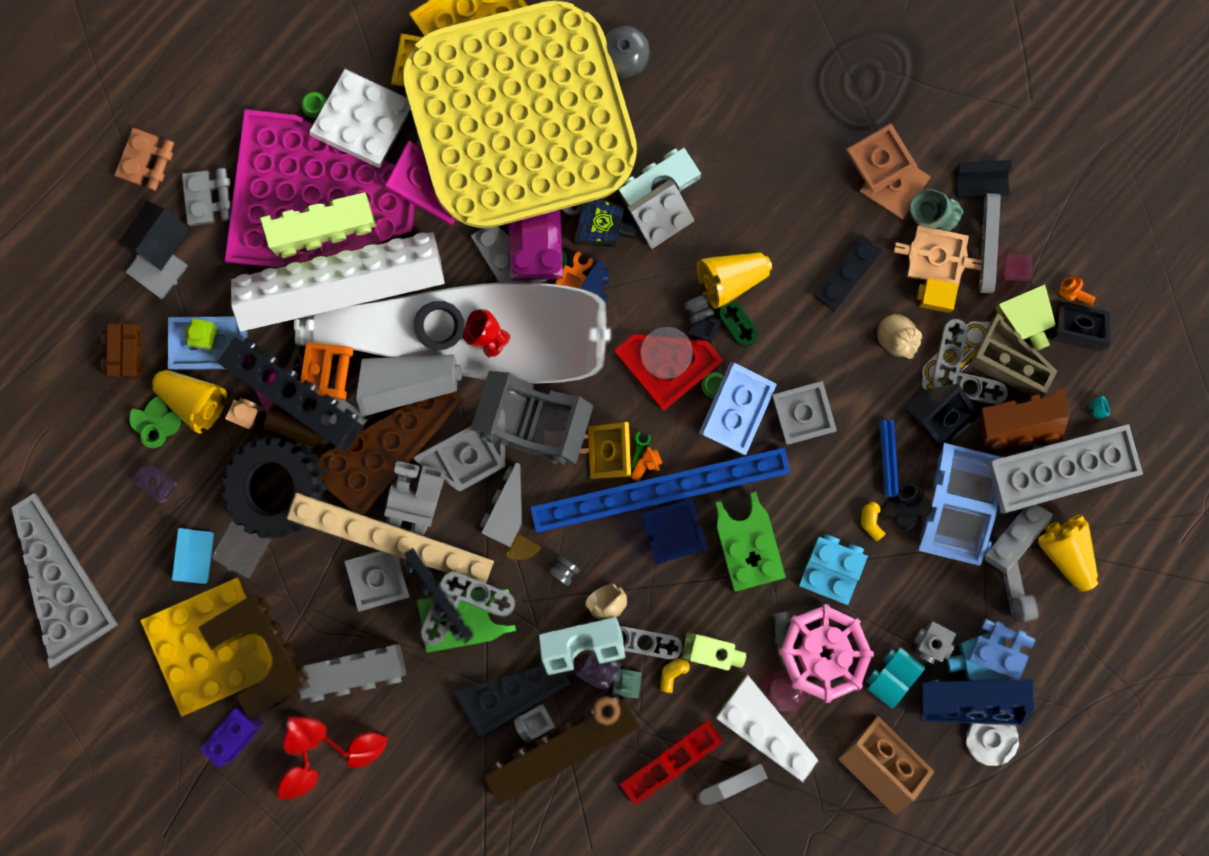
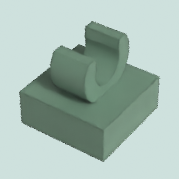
[612,669,642,699]

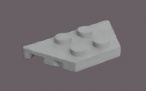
[413,410,506,492]

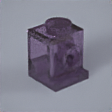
[135,464,179,504]
[576,651,622,692]

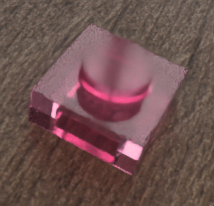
[1004,254,1032,282]

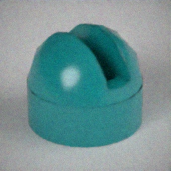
[1088,396,1110,418]

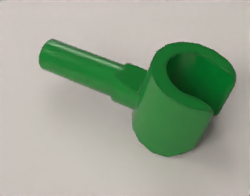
[631,431,651,468]

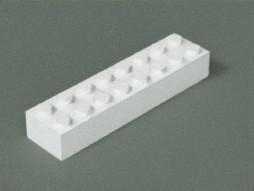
[231,232,445,332]

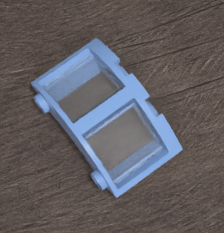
[919,443,1004,566]

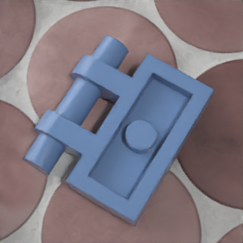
[968,619,1035,680]

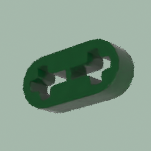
[719,301,758,347]

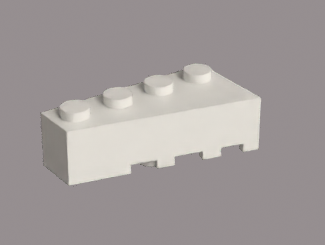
[716,675,818,782]

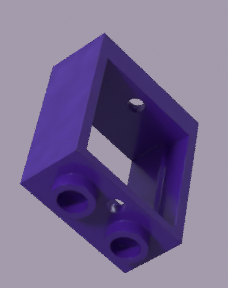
[200,707,265,768]

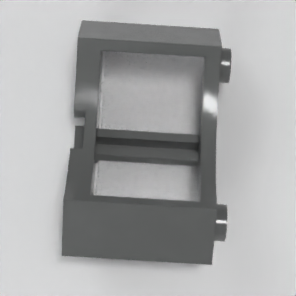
[471,371,593,466]

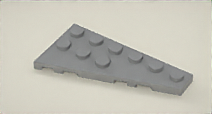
[12,493,118,668]

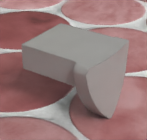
[514,704,555,745]

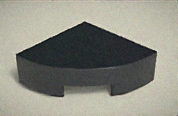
[687,318,722,345]

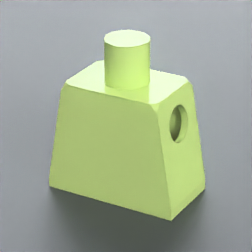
[995,285,1055,351]
[680,632,746,670]

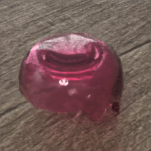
[767,670,807,713]

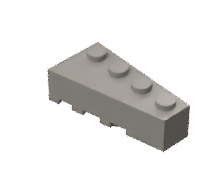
[300,644,407,703]

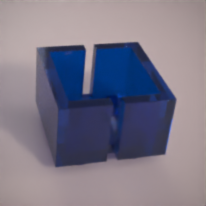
[641,499,707,565]

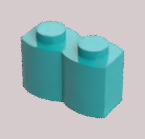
[866,648,925,709]

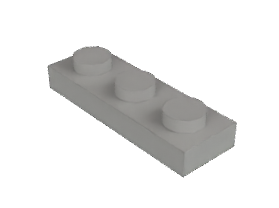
[985,504,1052,574]

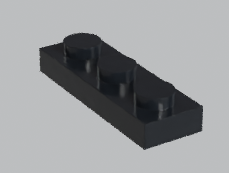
[814,234,883,312]

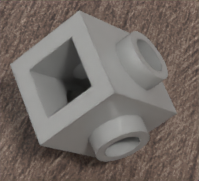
[914,621,956,664]

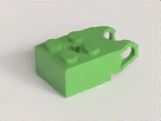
[715,492,786,592]
[417,589,516,653]

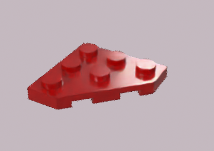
[614,334,724,411]

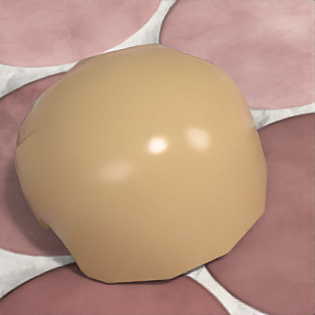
[585,583,627,620]

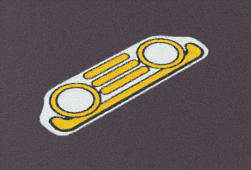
[922,321,990,389]

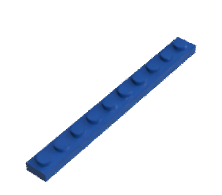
[530,448,791,533]

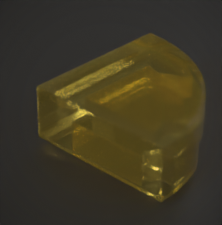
[505,534,541,560]

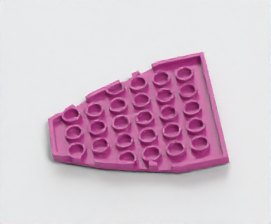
[225,109,415,269]

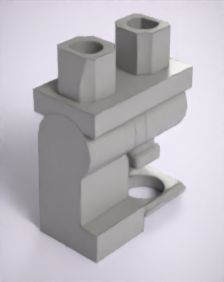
[384,461,446,536]

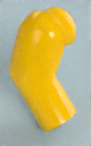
[861,502,886,542]
[660,658,690,693]

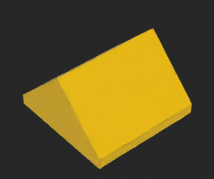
[588,422,631,479]

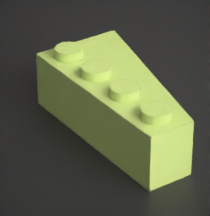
[261,192,376,258]

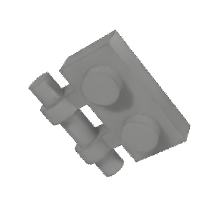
[182,168,232,226]

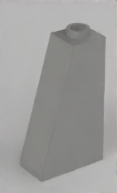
[356,354,462,416]

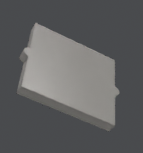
[126,255,188,300]

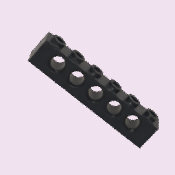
[217,337,364,452]

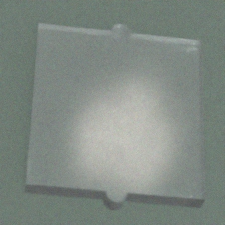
[212,521,272,579]

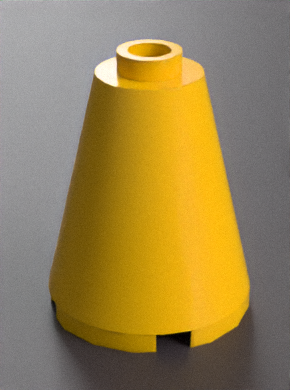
[697,252,772,309]
[152,370,227,434]

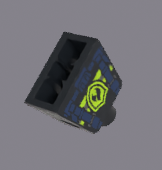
[574,199,637,248]

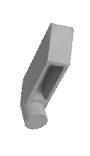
[696,764,767,805]

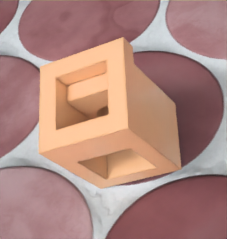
[225,398,264,432]

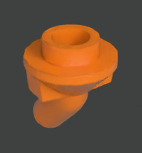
[1059,276,1096,306]
[631,446,662,481]

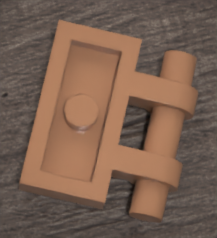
[115,128,174,191]

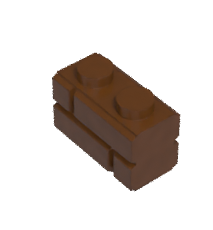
[101,324,142,379]

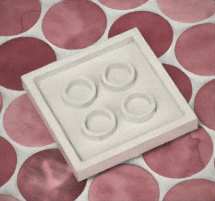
[310,69,410,168]

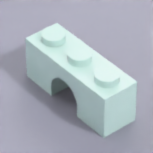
[619,148,701,207]
[540,617,625,675]

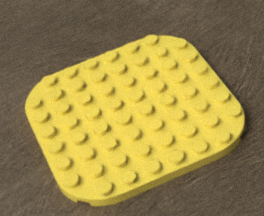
[404,1,637,228]

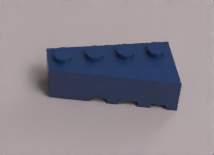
[919,679,1035,726]

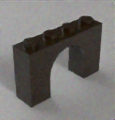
[198,594,310,719]

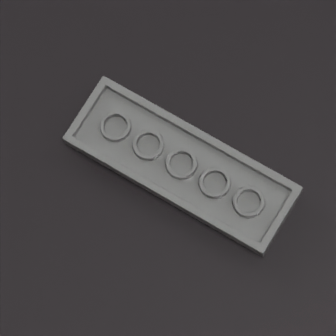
[987,424,1143,513]

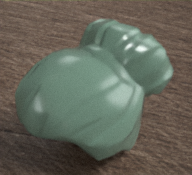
[910,189,963,231]

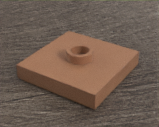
[846,123,917,194]
[859,168,931,221]

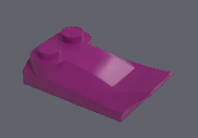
[509,210,563,281]

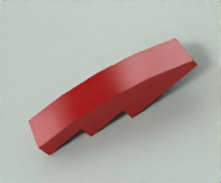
[620,720,724,805]

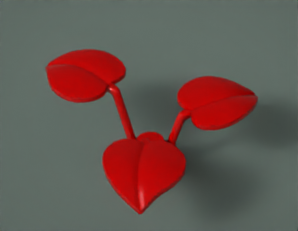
[277,717,388,800]

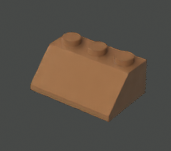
[838,716,935,815]

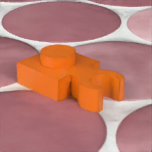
[555,251,593,289]

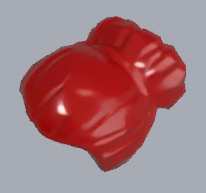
[462,309,510,358]

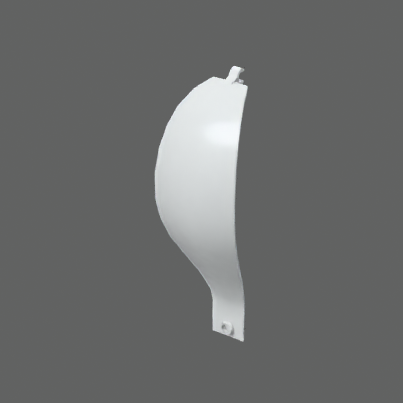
[294,282,610,384]

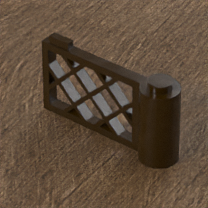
[264,345,352,447]

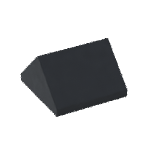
[118,201,191,271]
[1050,301,1110,352]

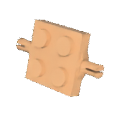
[893,225,982,286]

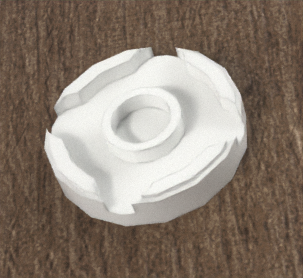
[966,724,1019,766]

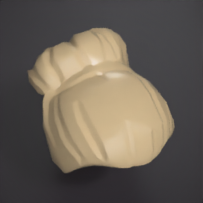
[877,314,922,359]

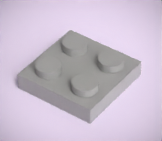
[627,179,694,249]
[772,381,837,445]
[345,551,410,612]

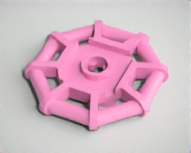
[778,604,874,703]

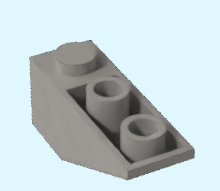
[480,462,522,548]

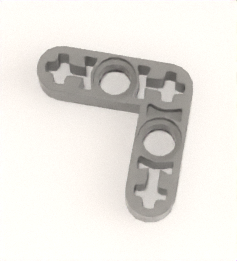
[932,319,1008,405]
[1002,561,1038,622]
[421,572,515,646]

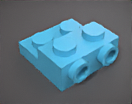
[799,534,868,605]

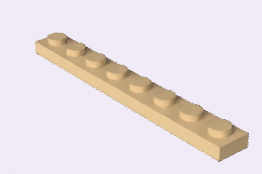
[286,493,494,584]

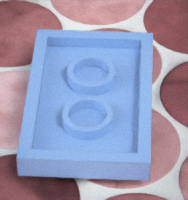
[168,317,248,370]
[699,362,777,455]

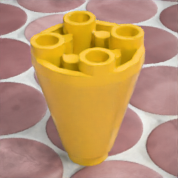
[1038,515,1098,592]

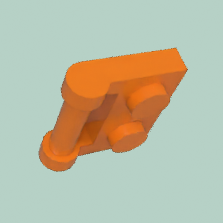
[300,343,354,400]

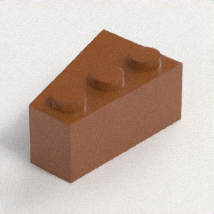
[979,388,1070,449]

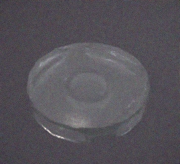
[641,327,693,379]

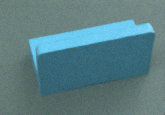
[172,528,214,584]

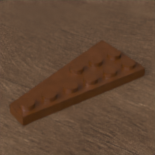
[316,392,464,516]

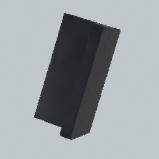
[956,160,1012,198]

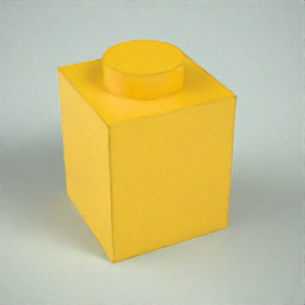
[917,278,959,313]

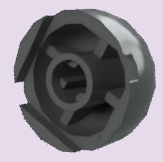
[603,25,650,79]

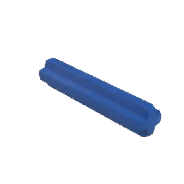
[879,420,899,497]

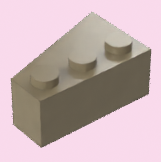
[969,313,1057,399]

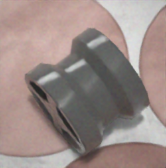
[683,295,714,324]
[547,555,580,586]

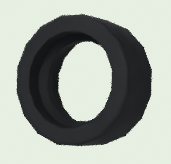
[414,301,464,350]

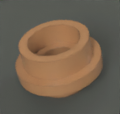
[593,698,620,725]

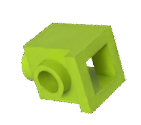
[185,318,218,352]

